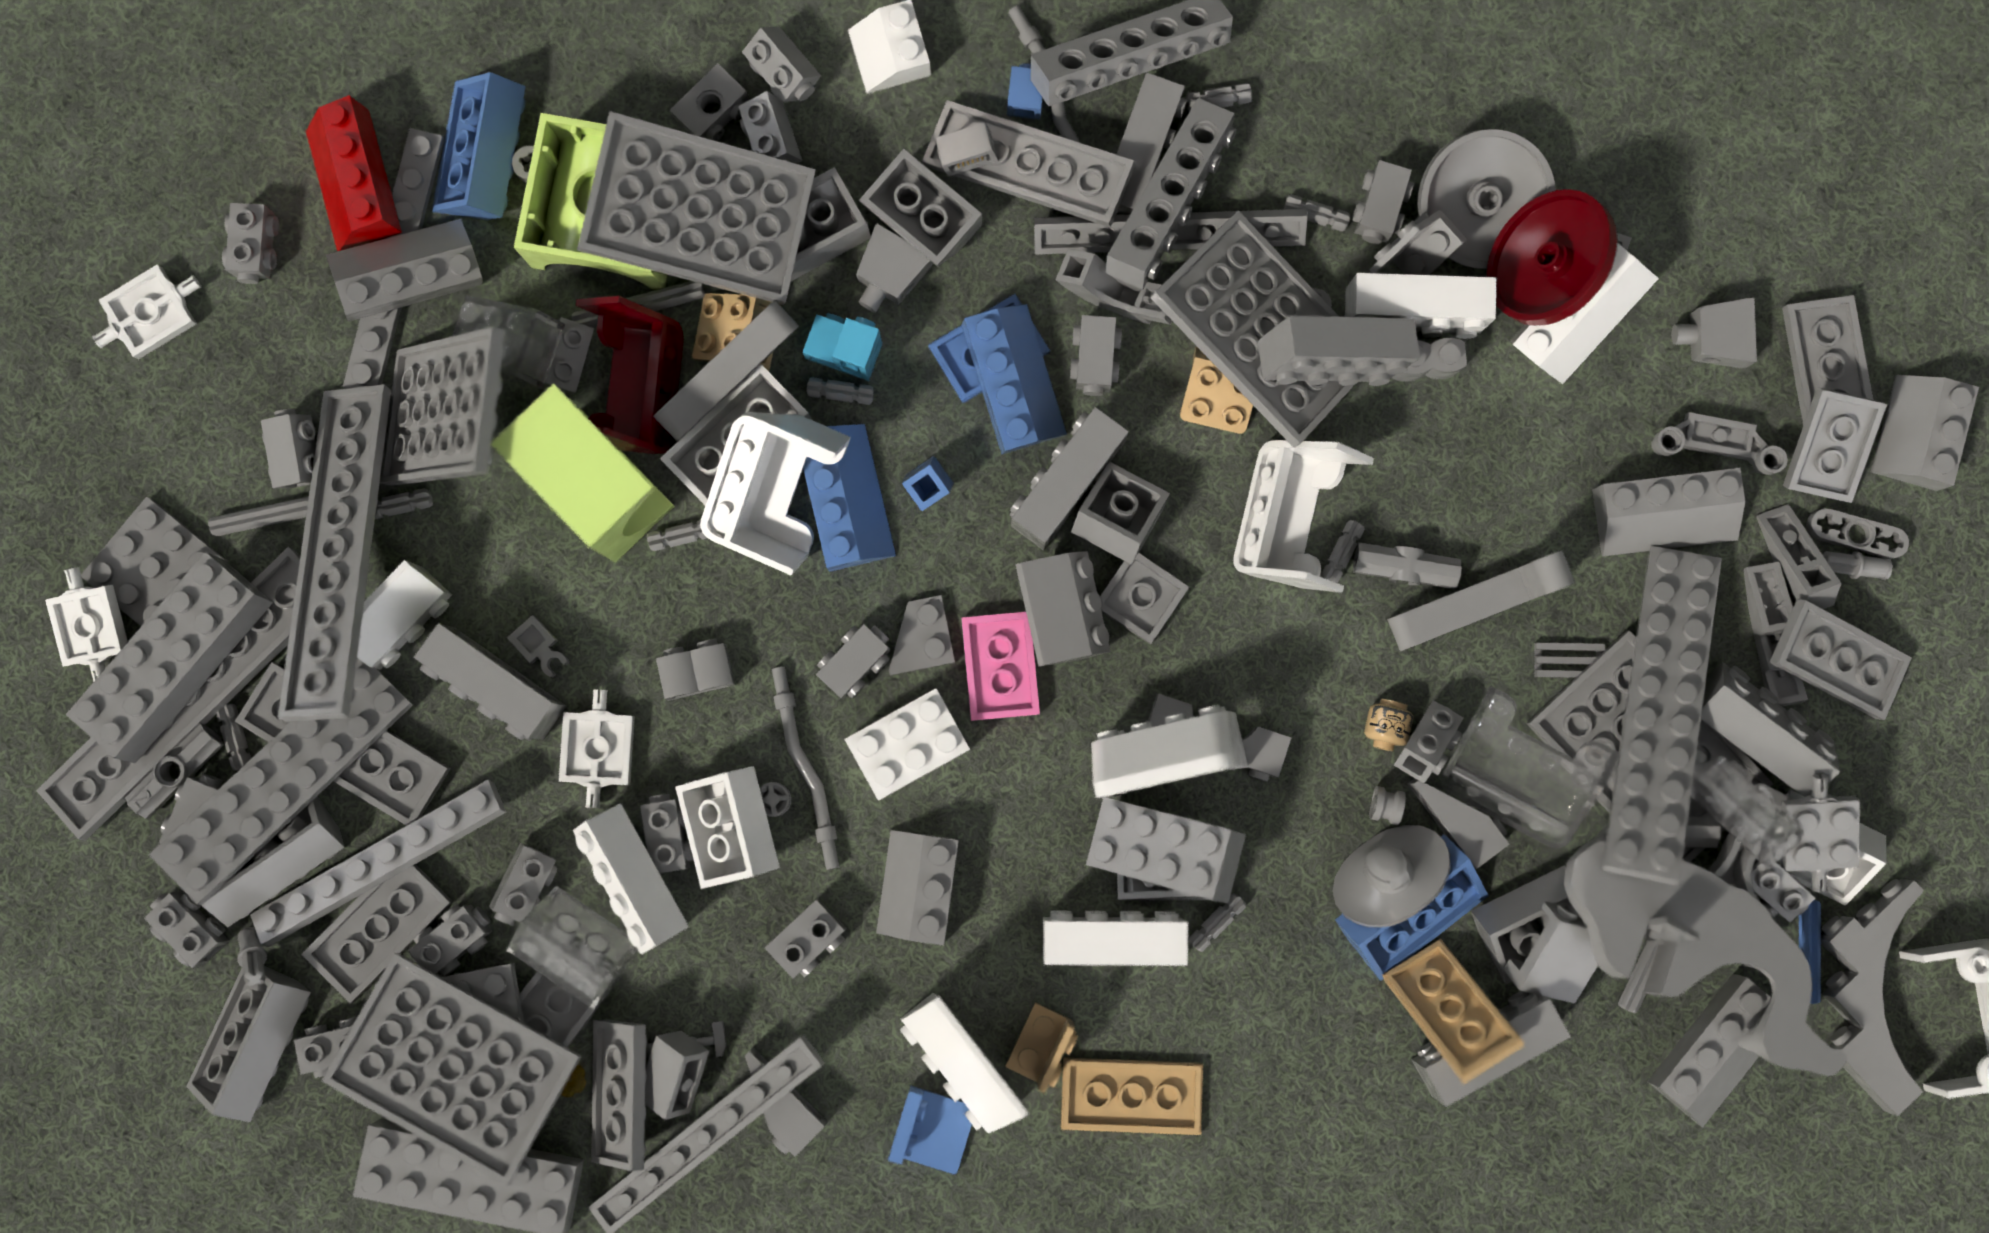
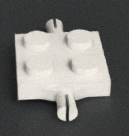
[92,265,201,360]
[45,567,128,681]
[559,690,635,808]

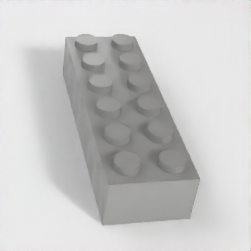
[66,552,273,763]
[353,1119,584,1233]

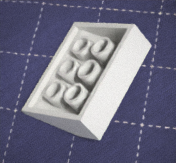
[899,993,1028,1134]

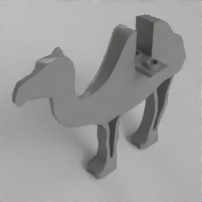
[1564,751,1846,1076]

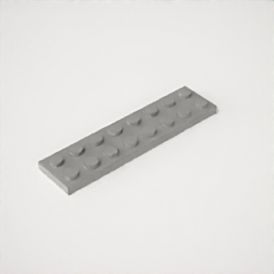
[149,659,413,906]

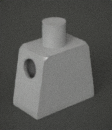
[856,224,933,313]
[1671,298,1757,368]

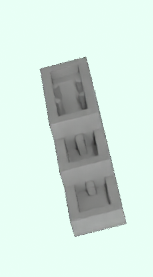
[1744,562,1808,706]

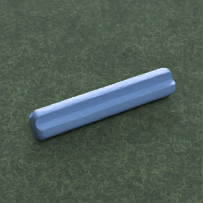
[1799,900,1821,1004]

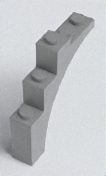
[1821,879,1924,1116]

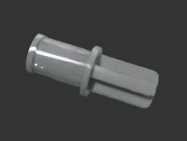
[1822,551,1893,580]
[237,927,267,986]

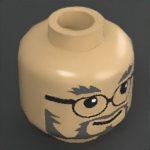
[1364,699,1413,752]

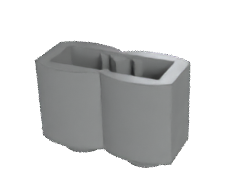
[1392,338,1467,382]
[656,639,735,701]

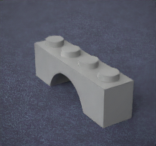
[1148,694,1291,782]

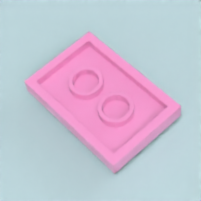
[962,612,1040,721]

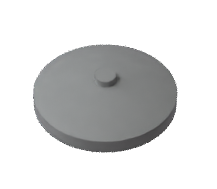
[1418,129,1556,269]

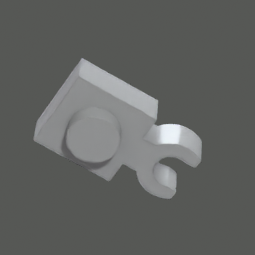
[507,615,569,677]

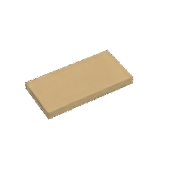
[1382,938,1524,1084]
[1061,1057,1203,1135]

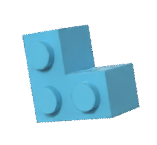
[802,313,883,381]

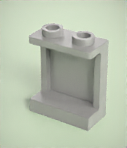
[1503,902,1598,1003]

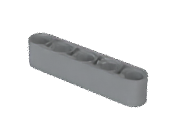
[653,300,799,442]

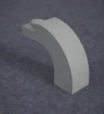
[1055,249,1172,325]

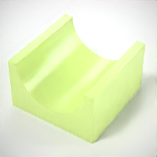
[514,113,667,290]
[491,384,675,563]

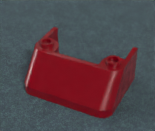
[575,296,684,454]

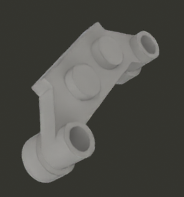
[1651,412,1788,475]

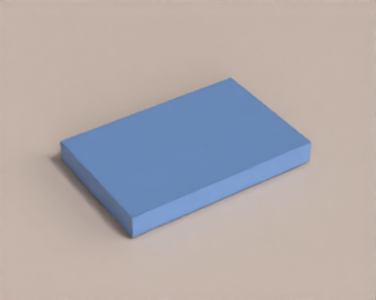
[928,294,1050,404]

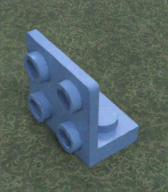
[888,1085,972,1174]

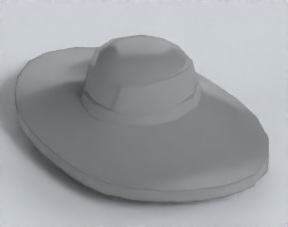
[1332,825,1451,928]

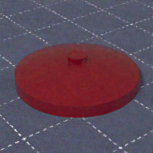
[1487,189,1617,326]

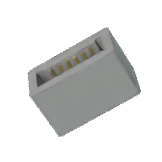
[935,122,998,176]

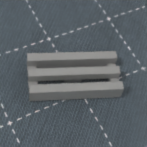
[1534,643,1605,678]

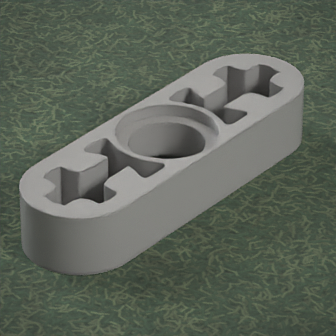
[1806,508,1909,559]

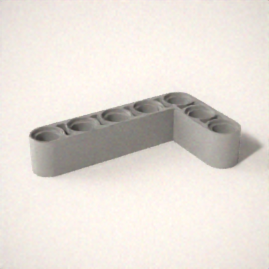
[1387,550,1576,651]

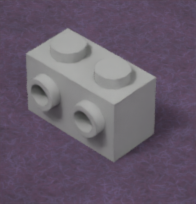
[765,898,847,979]
[645,1031,709,1120]

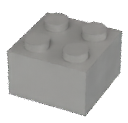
[1071,461,1170,565]

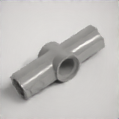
[1353,543,1462,589]
[124,724,225,819]

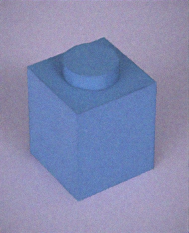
[1007,64,1043,119]
[902,456,954,511]

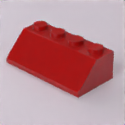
[306,95,402,252]

